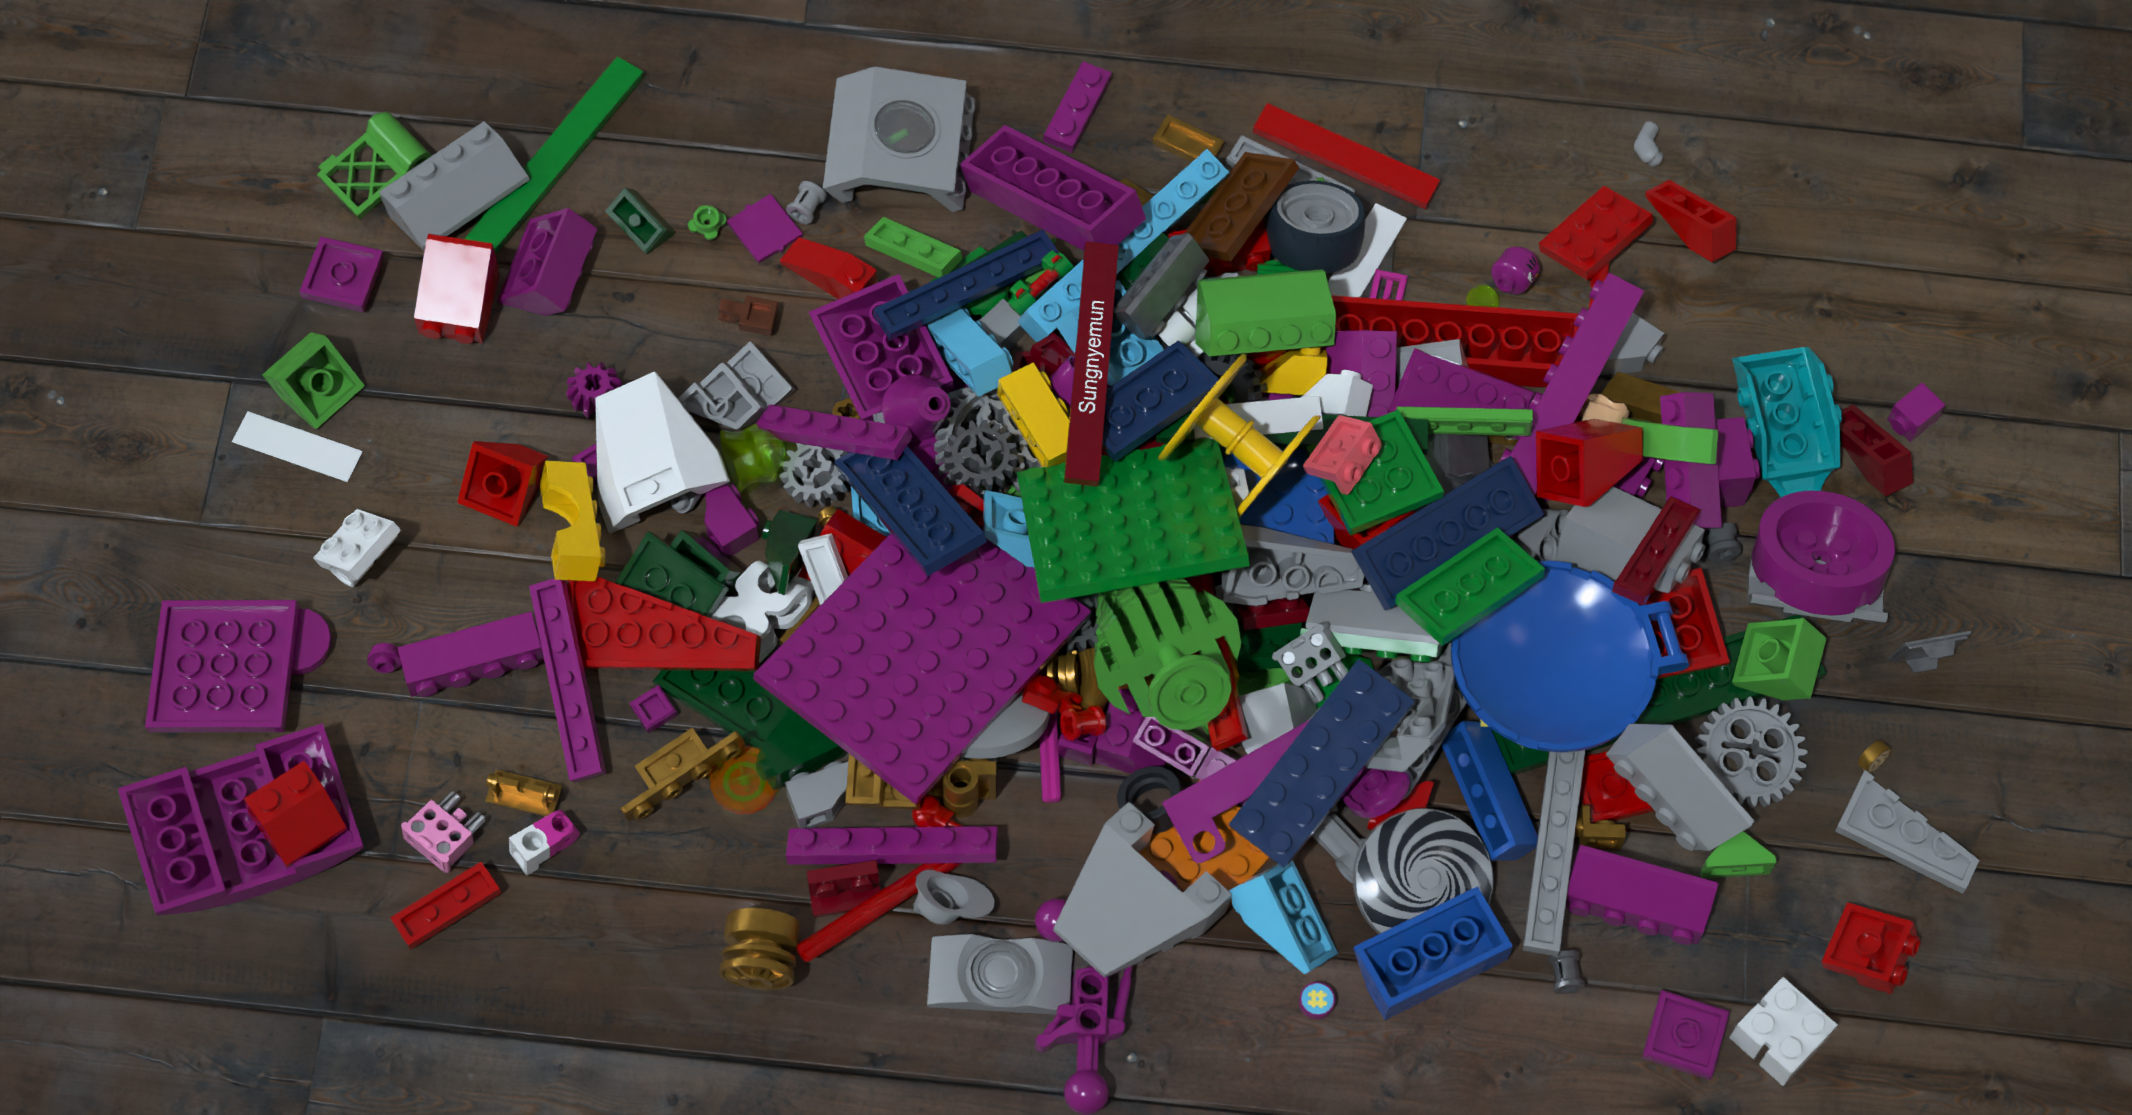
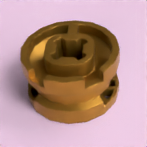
[1047,651,1081,695]

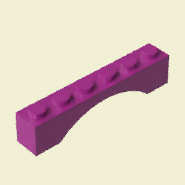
[704,483,760,558]

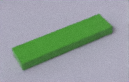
[1397,407,1533,436]

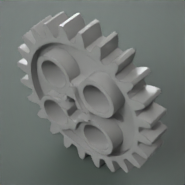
[1695,697,1808,809]

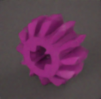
[566,361,623,418]

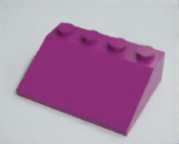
[809,274,954,421]

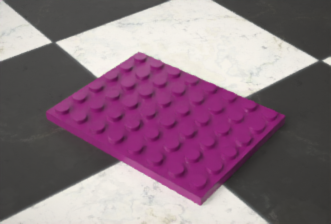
[754,528,1091,805]

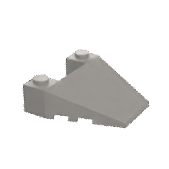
[1053,802,1232,978]

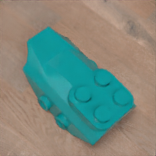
[1732,346,1842,498]

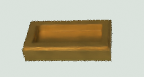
[1152,114,1224,162]

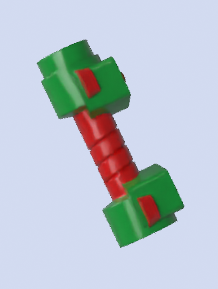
[1007,250,1074,316]

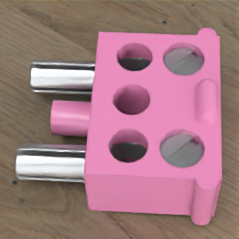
[401,791,486,873]

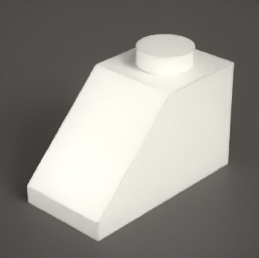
[1301,370,1373,417]

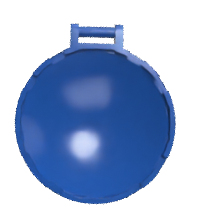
[1451,561,1689,752]

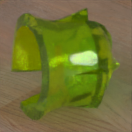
[720,423,785,492]

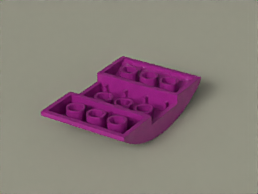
[118,723,364,915]

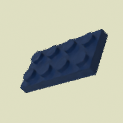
[1102,340,1219,462]

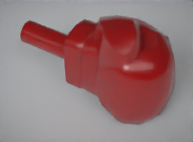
[911,795,964,827]

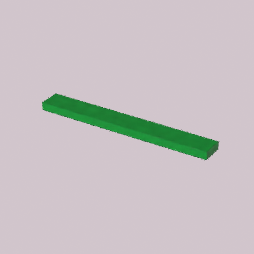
[465,56,644,256]

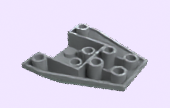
[1309,659,1455,772]

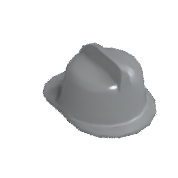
[913,870,994,925]

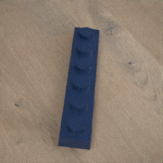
[873,229,1059,340]

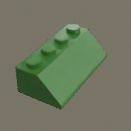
[1195,269,1336,357]

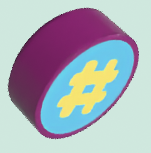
[1299,982,1335,1020]

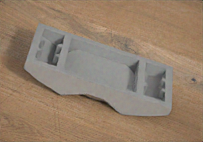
[927,934,1073,1015]

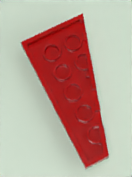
[567,576,761,671]

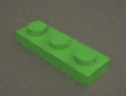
[864,217,962,278]

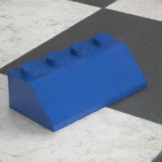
[1353,886,1513,1021]

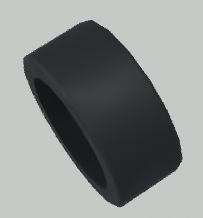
[1117,766,1183,835]

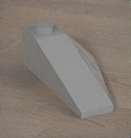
[1221,525,1365,606]

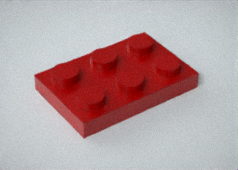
[1539,186,1653,281]

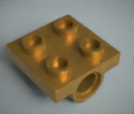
[926,758,996,818]

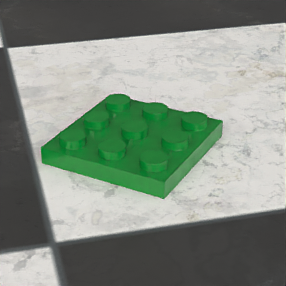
[1306,409,1444,536]

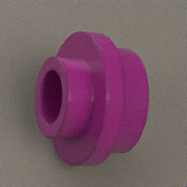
[367,643,401,673]

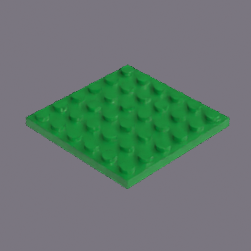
[1017,437,1250,603]

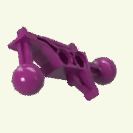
[1035,898,1132,1115]

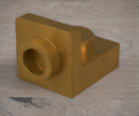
[1574,805,1626,851]

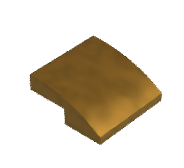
[845,754,921,810]

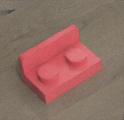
[1303,415,1382,495]

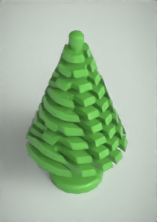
[1094,578,1241,730]

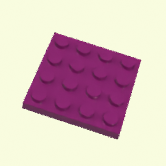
[145,600,300,732]

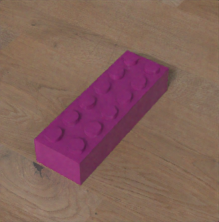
[960,125,1146,251]

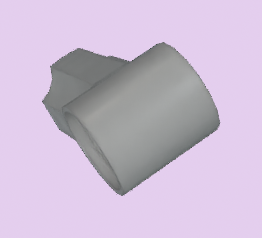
[1312,813,1364,884]

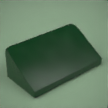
[605,187,676,254]

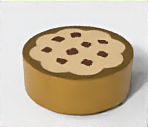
[1858,740,1891,773]

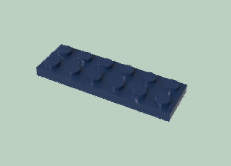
[834,446,987,577]
[1351,456,1544,611]
[1228,659,1415,869]

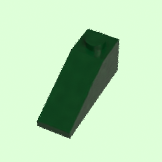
[762,510,817,595]

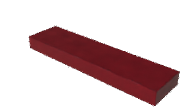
[1612,496,1701,606]

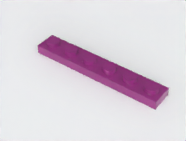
[529,578,606,783]
[786,826,998,865]

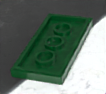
[653,670,791,752]

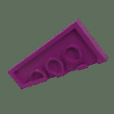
[1389,348,1534,412]

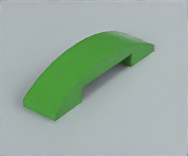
[1622,418,1718,464]

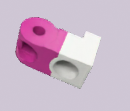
[509,810,580,876]

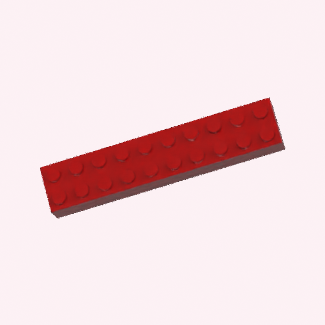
[1247,295,1579,388]

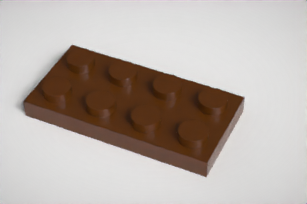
[1184,152,1299,261]

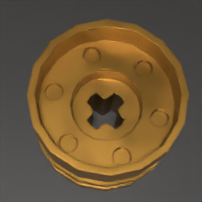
[719,908,800,990]

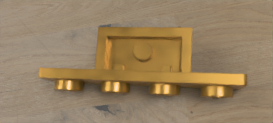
[621,727,745,821]

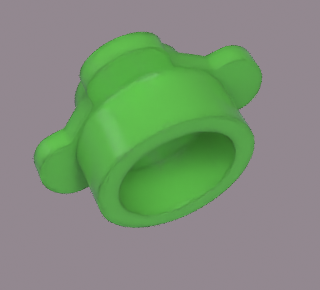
[688,205,726,240]

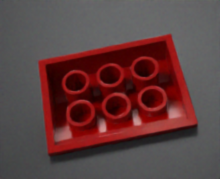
[1638,568,1730,679]

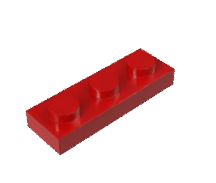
[390,861,501,950]

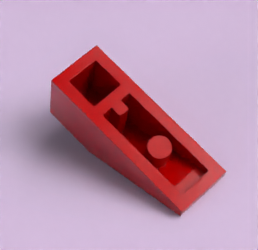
[1645,180,1736,262]
[780,237,878,299]

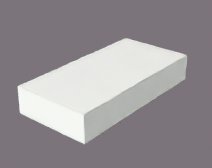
[798,533,848,605]

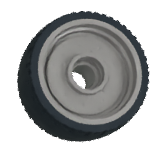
[1267,180,1365,273]

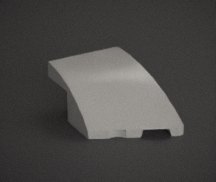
[678,341,796,430]

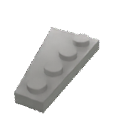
[1835,770,1979,894]

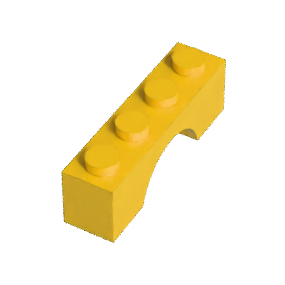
[540,461,605,581]

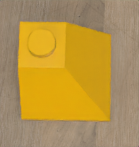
[1259,347,1327,395]

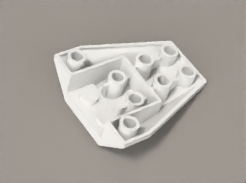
[596,371,730,533]

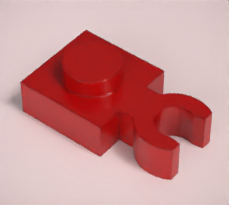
[1022,675,1082,714]

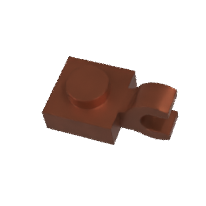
[718,295,778,336]

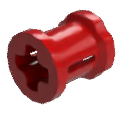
[1060,706,1106,741]

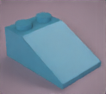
[1054,280,1164,386]
[984,490,1034,568]
[1229,860,1338,974]

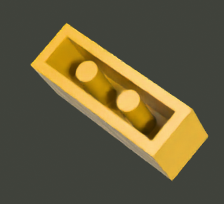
[997,363,1069,468]

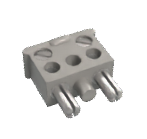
[1272,621,1348,704]

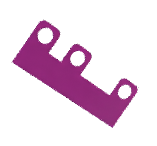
[1162,719,1363,863]

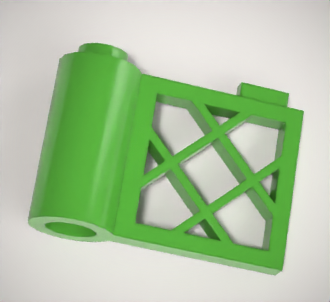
[317,112,432,219]

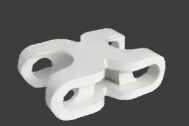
[710,561,812,663]

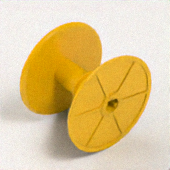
[1157,353,1322,518]

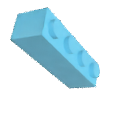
[925,307,1013,397]

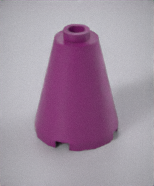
[881,374,950,441]

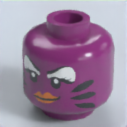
[1491,246,1539,295]

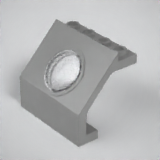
[823,66,975,212]

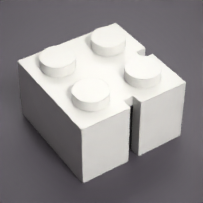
[1729,977,1837,1086]

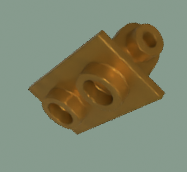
[485,769,562,817]

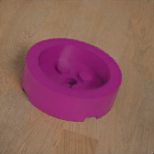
[1751,491,1895,616]

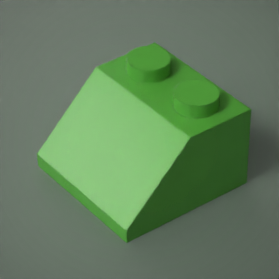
[262,332,365,429]
[1732,618,1827,700]

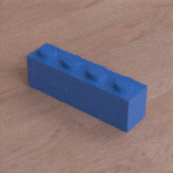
[1441,721,1537,861]

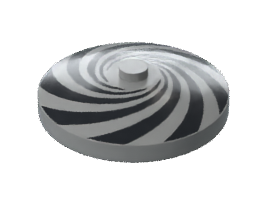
[1353,809,1493,934]

